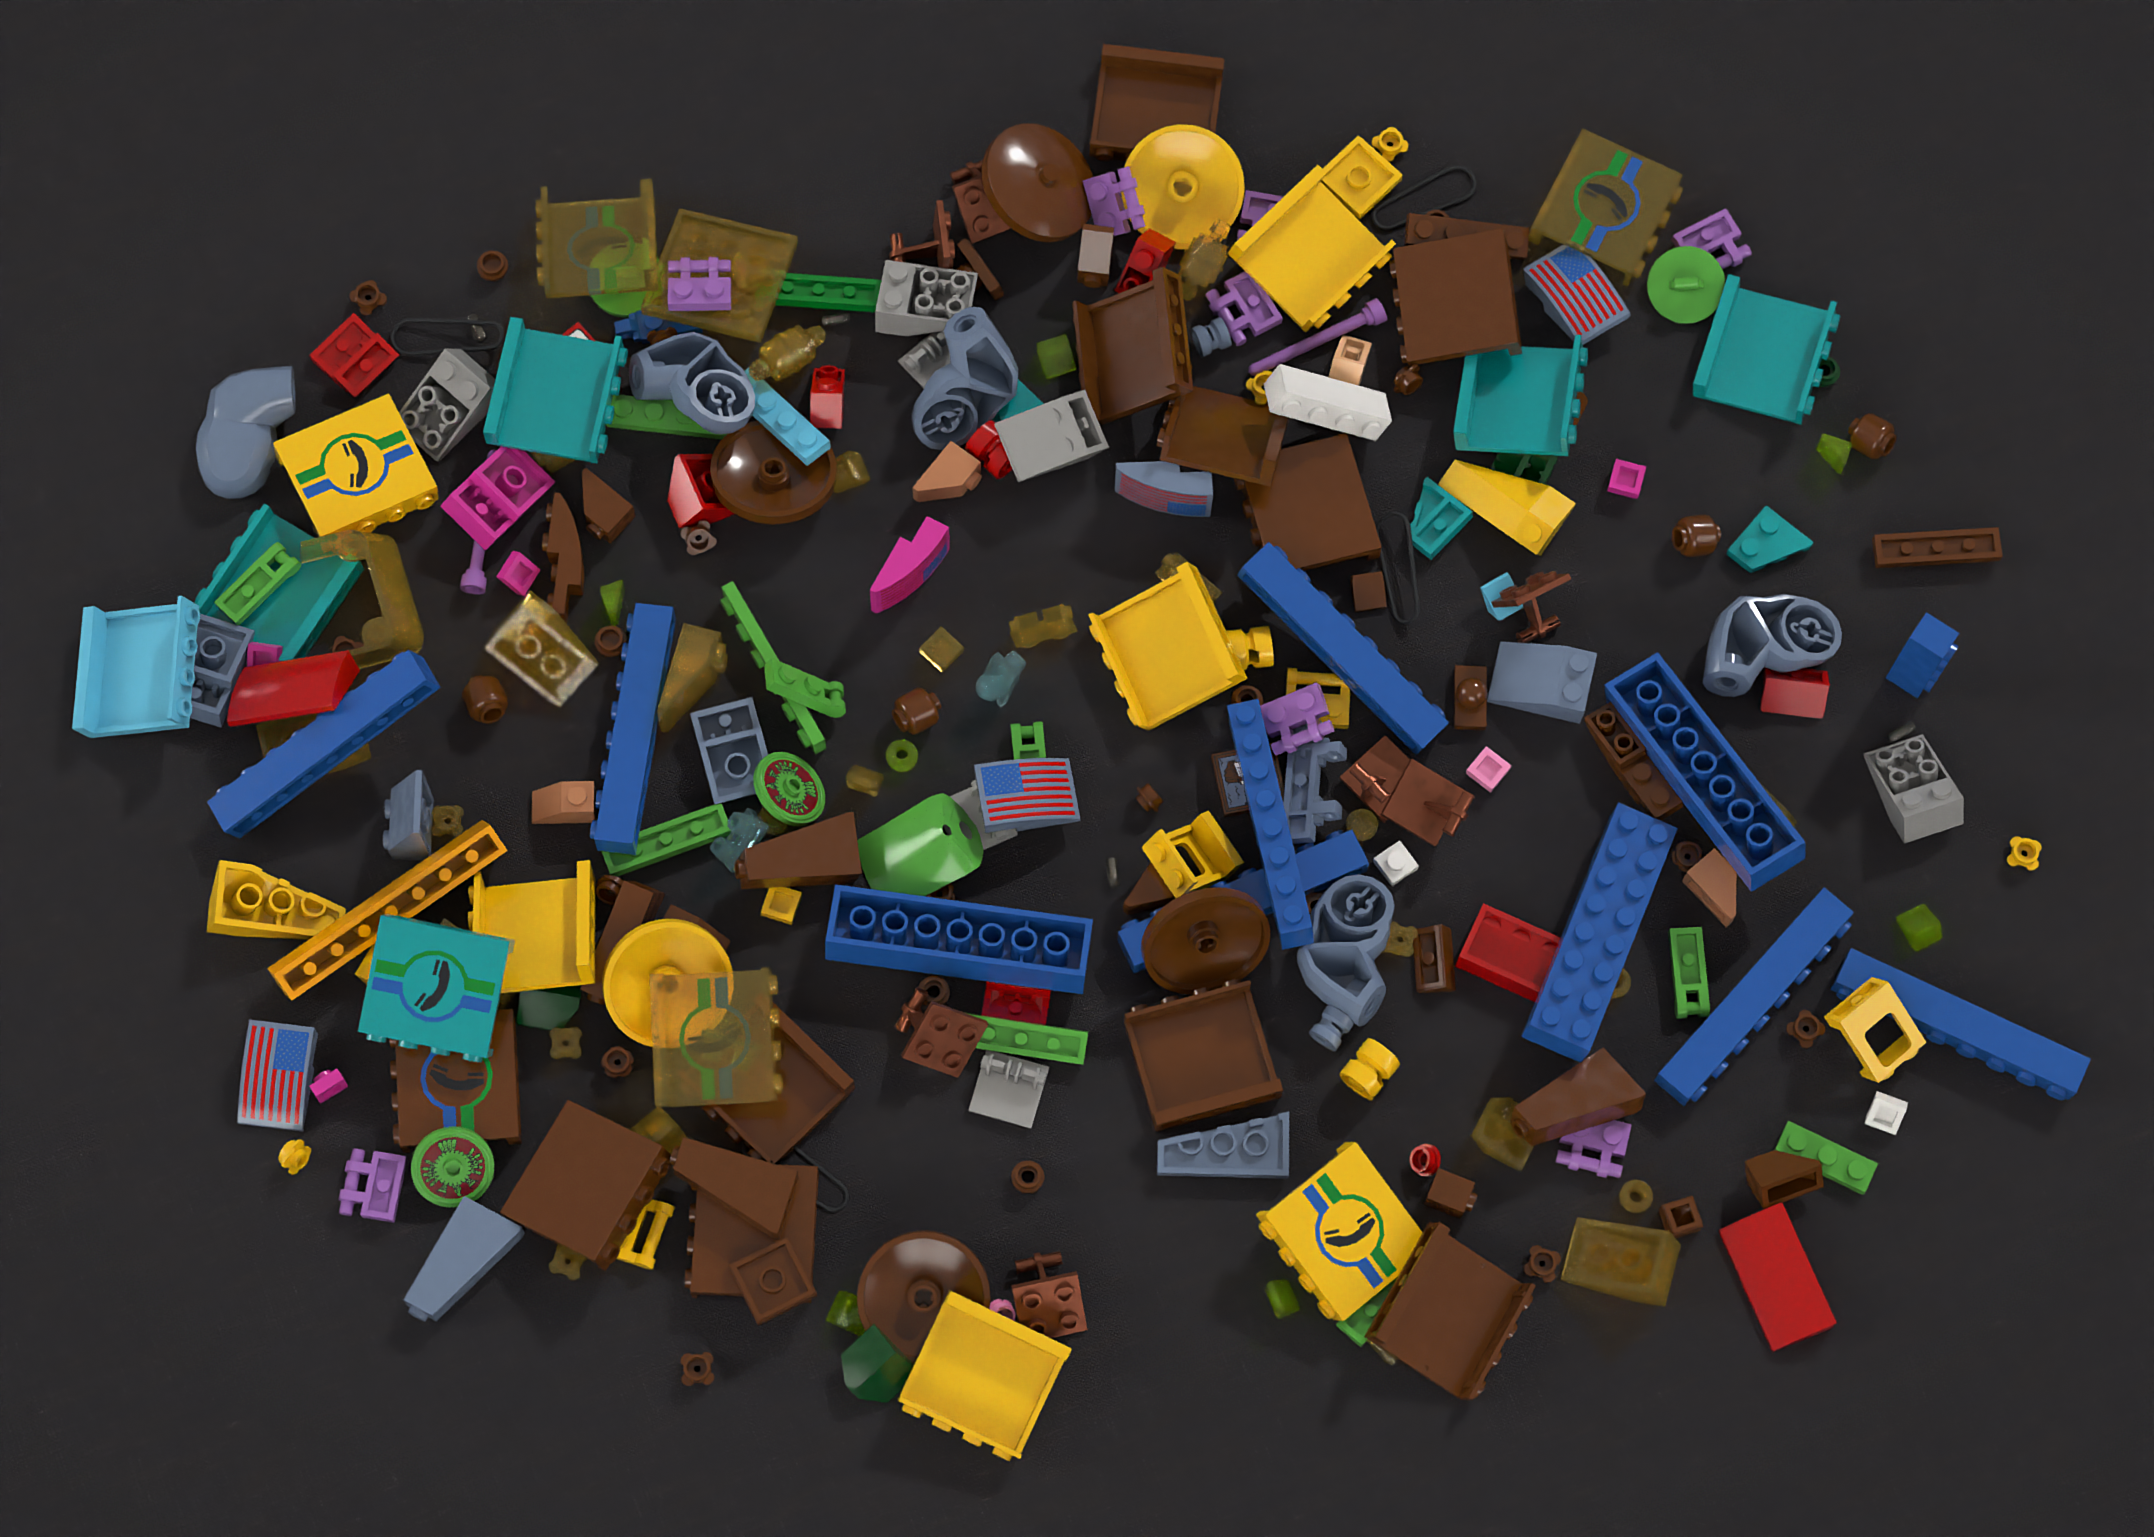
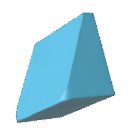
[1480,572,1523,621]

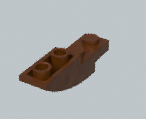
[542,493,584,624]
[1584,702,1683,821]

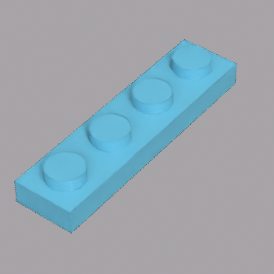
[745,367,831,466]

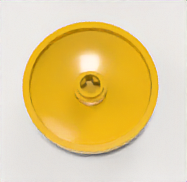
[1121,125,1245,249]
[602,919,734,1049]

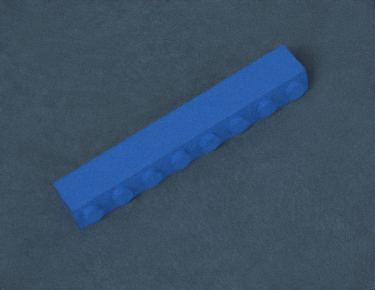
[1237,542,1449,755]
[590,603,676,855]
[207,649,441,839]
[1227,699,1314,950]
[1117,830,1369,974]
[1654,887,1854,1106]
[1830,948,2091,1100]

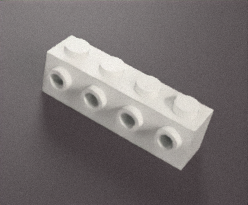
[1264,364,1392,441]

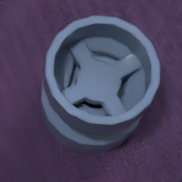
[1191,317,1232,357]
[1309,1005,1354,1051]

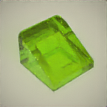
[1037,334,1076,379]
[1816,434,1852,474]
[600,580,625,625]
[1896,903,1942,951]
[1265,1280,1300,1319]
[826,1291,865,1336]

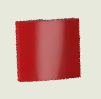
[309,313,399,399]
[981,981,1051,1025]

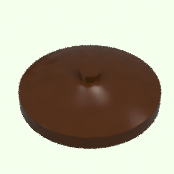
[982,123,1093,242]
[710,421,837,524]
[1141,887,1271,994]
[857,1230,990,1364]

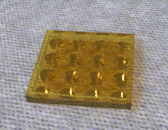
[641,208,798,343]

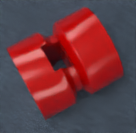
[965,420,1012,479]

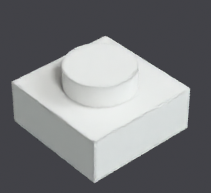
[1373,840,1419,886]
[1865,1091,1908,1135]

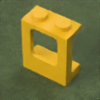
[1141,811,1244,898]
[1824,977,1926,1083]

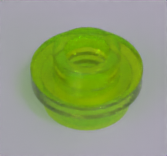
[886,740,918,772]

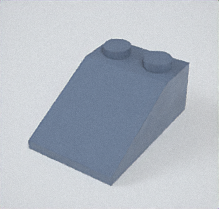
[1487,642,1597,724]
[383,770,434,860]

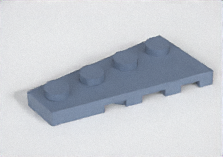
[1157,1112,1289,1179]

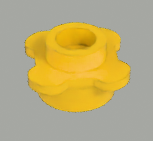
[1372,127,1408,162]
[1246,371,1272,405]
[2007,836,2042,871]
[279,1139,311,1175]

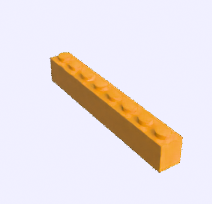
[267,820,507,1001]

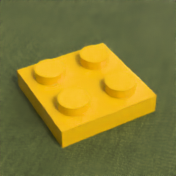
[1320,135,1403,220]

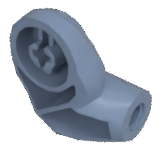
[912,307,1018,450]
[629,332,755,435]
[196,366,296,499]
[1702,594,1842,697]
[1297,874,1395,1027]

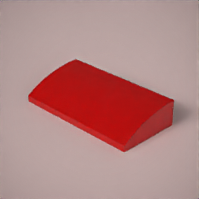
[227,650,360,727]
[1455,903,1561,1002]
[1718,1202,1837,1352]

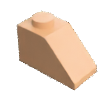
[1328,335,1372,386]

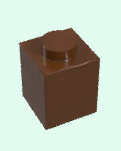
[1424,1168,1478,1219]

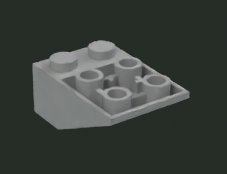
[875,260,978,336]
[399,348,495,462]
[994,390,1109,482]
[1864,734,1964,844]

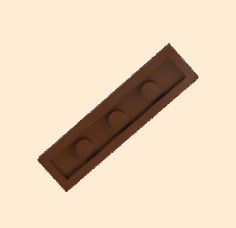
[1404,213,1529,260]
[1872,527,2003,568]

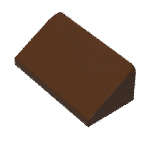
[1412,924,1456,993]

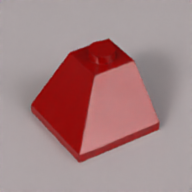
[667,454,734,528]

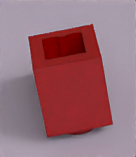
[1115,228,1176,293]
[810,365,845,429]

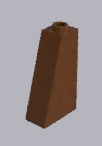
[734,812,862,889]
[580,880,665,1005]
[1510,1047,1646,1146]
[670,1137,799,1240]

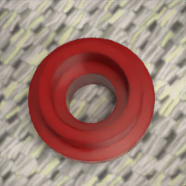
[1410,1144,1441,1177]

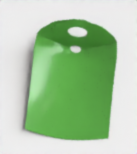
[857,793,983,896]

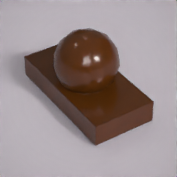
[956,238,1004,301]
[1454,665,1488,730]

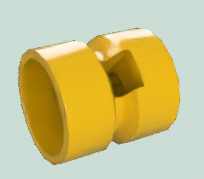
[1226,626,1274,670]
[1339,1038,1400,1100]

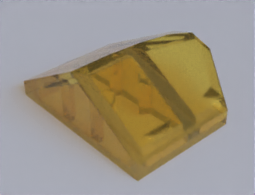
[1471,1097,1534,1170]

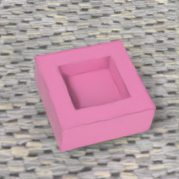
[1466,746,1512,793]

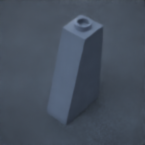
[404,1196,525,1322]

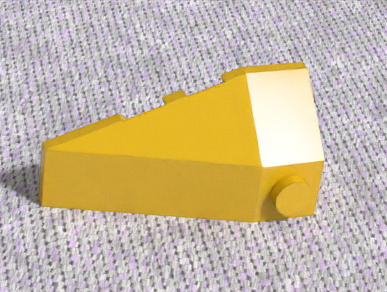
[1438,459,1576,556]
[207,860,346,940]

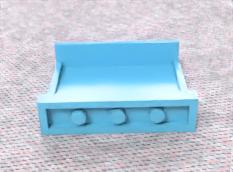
[72,596,200,738]

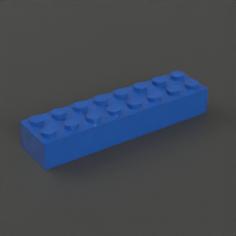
[1605,652,1805,892]
[1521,802,1678,1063]
[825,884,1093,994]

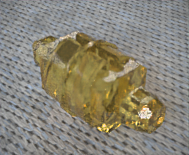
[1179,219,1230,301]
[749,325,826,381]

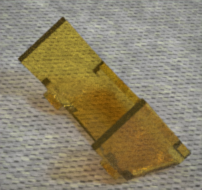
[300,530,424,669]

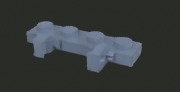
[1283,720,1347,844]

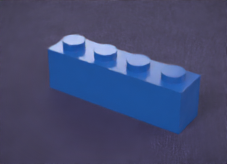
[1885,612,1959,699]

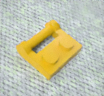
[1286,668,1350,729]
[617,1199,675,1270]

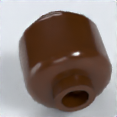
[1848,413,1897,459]
[1672,514,1721,557]
[462,675,508,724]
[892,687,941,735]

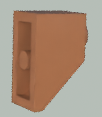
[913,441,982,502]
[532,781,597,824]
[1682,848,1737,927]

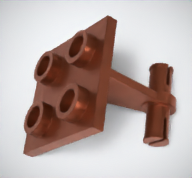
[950,160,1011,244]
[889,200,955,269]
[1491,571,1571,643]
[1339,735,1410,823]
[1381,759,1475,847]
[895,987,989,1078]
[1011,1251,1087,1338]

